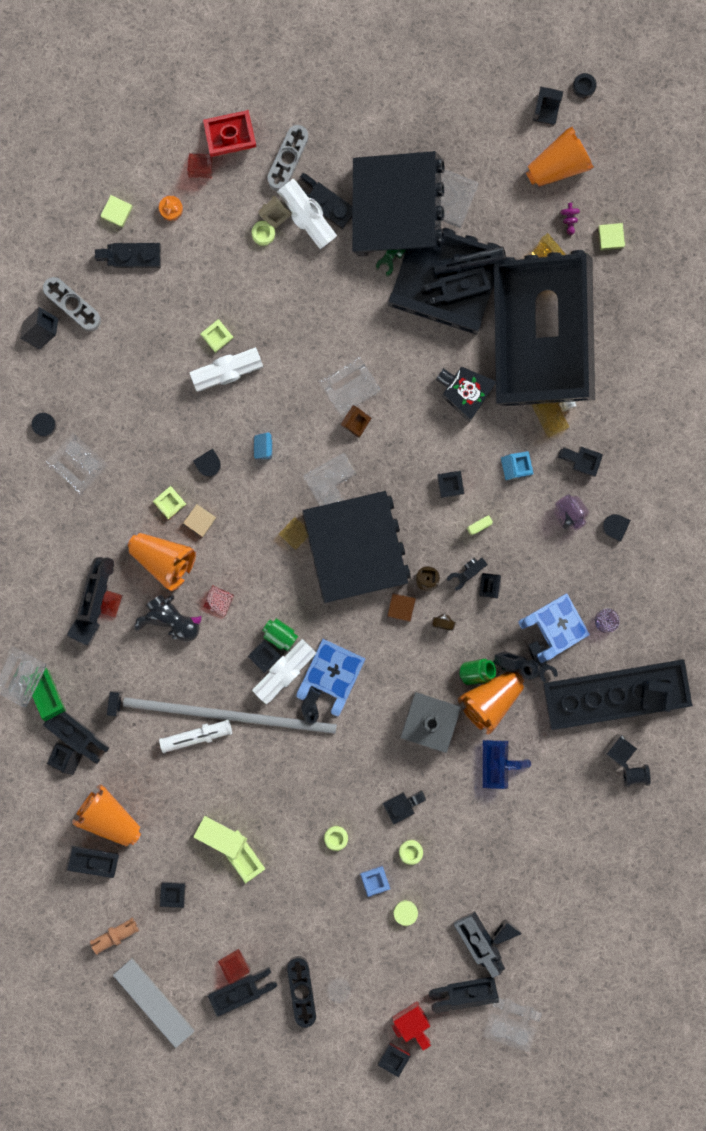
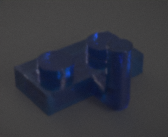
[482,740,531,789]

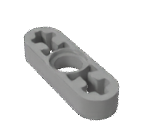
[268,125,308,191]
[43,277,101,331]

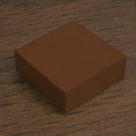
[340,405,372,438]
[387,593,416,622]

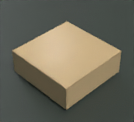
[183,504,216,537]

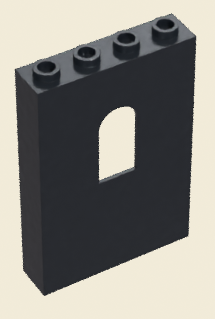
[494,250,595,406]

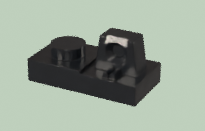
[66,845,119,878]

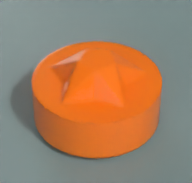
[159,196,183,221]

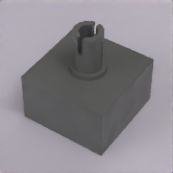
[400,692,461,753]

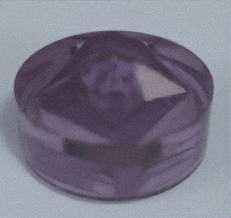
[595,608,620,633]

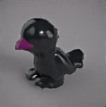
[134,595,201,642]

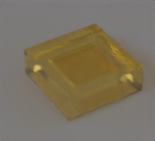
[279,517,308,551]

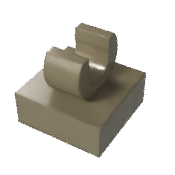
[258,195,292,229]

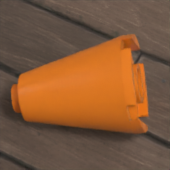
[526,126,594,187]
[128,533,196,591]
[458,671,524,735]
[72,784,141,847]

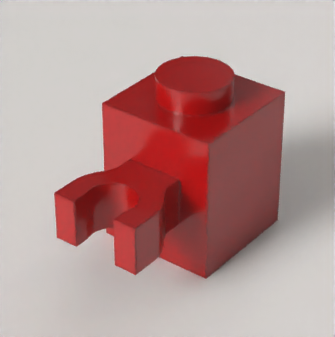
[391,1001,431,1051]

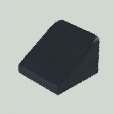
[66,618,100,646]
[47,742,83,775]
[491,920,522,945]

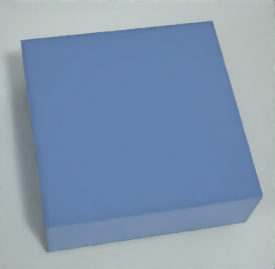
[360,866,390,897]

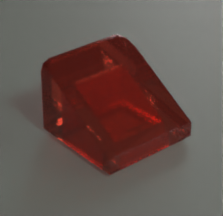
[187,153,213,178]
[204,585,235,617]
[218,949,251,984]

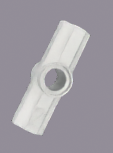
[277,179,337,249]
[189,347,263,392]
[252,639,316,704]

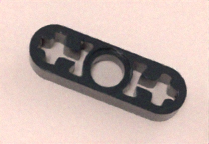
[287,956,316,1028]

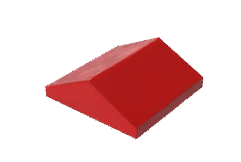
[203,110,257,157]

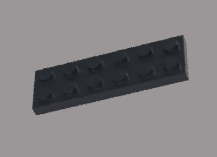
[543,659,693,730]

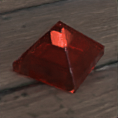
[101,590,123,618]

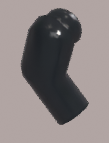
[301,687,321,724]

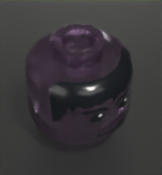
[554,494,589,531]

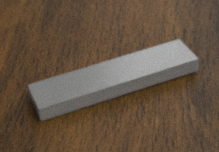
[113,958,194,1048]

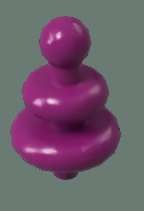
[560,203,580,235]

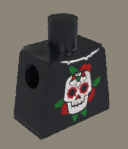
[436,367,496,422]

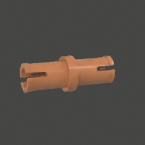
[90,917,140,955]

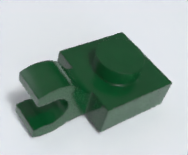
[376,249,407,277]

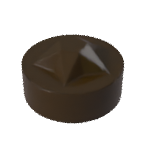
[416,566,440,591]
[431,614,456,631]

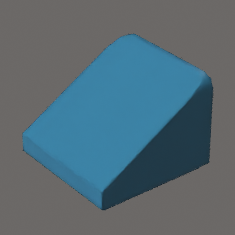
[254,433,272,459]
[501,451,534,480]

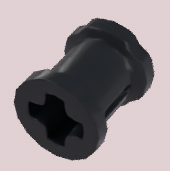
[623,764,651,788]

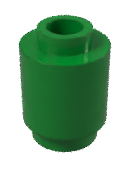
[262,618,298,651]
[459,659,496,686]

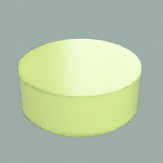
[251,221,275,246]
[324,826,348,851]
[399,840,423,865]
[394,900,418,926]

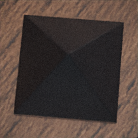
[479,573,501,599]

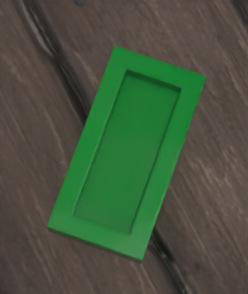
[25,668,66,721]

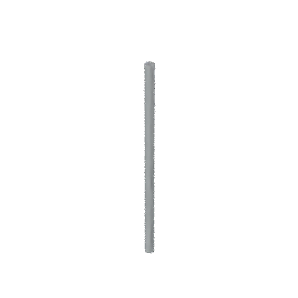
[123,697,337,734]

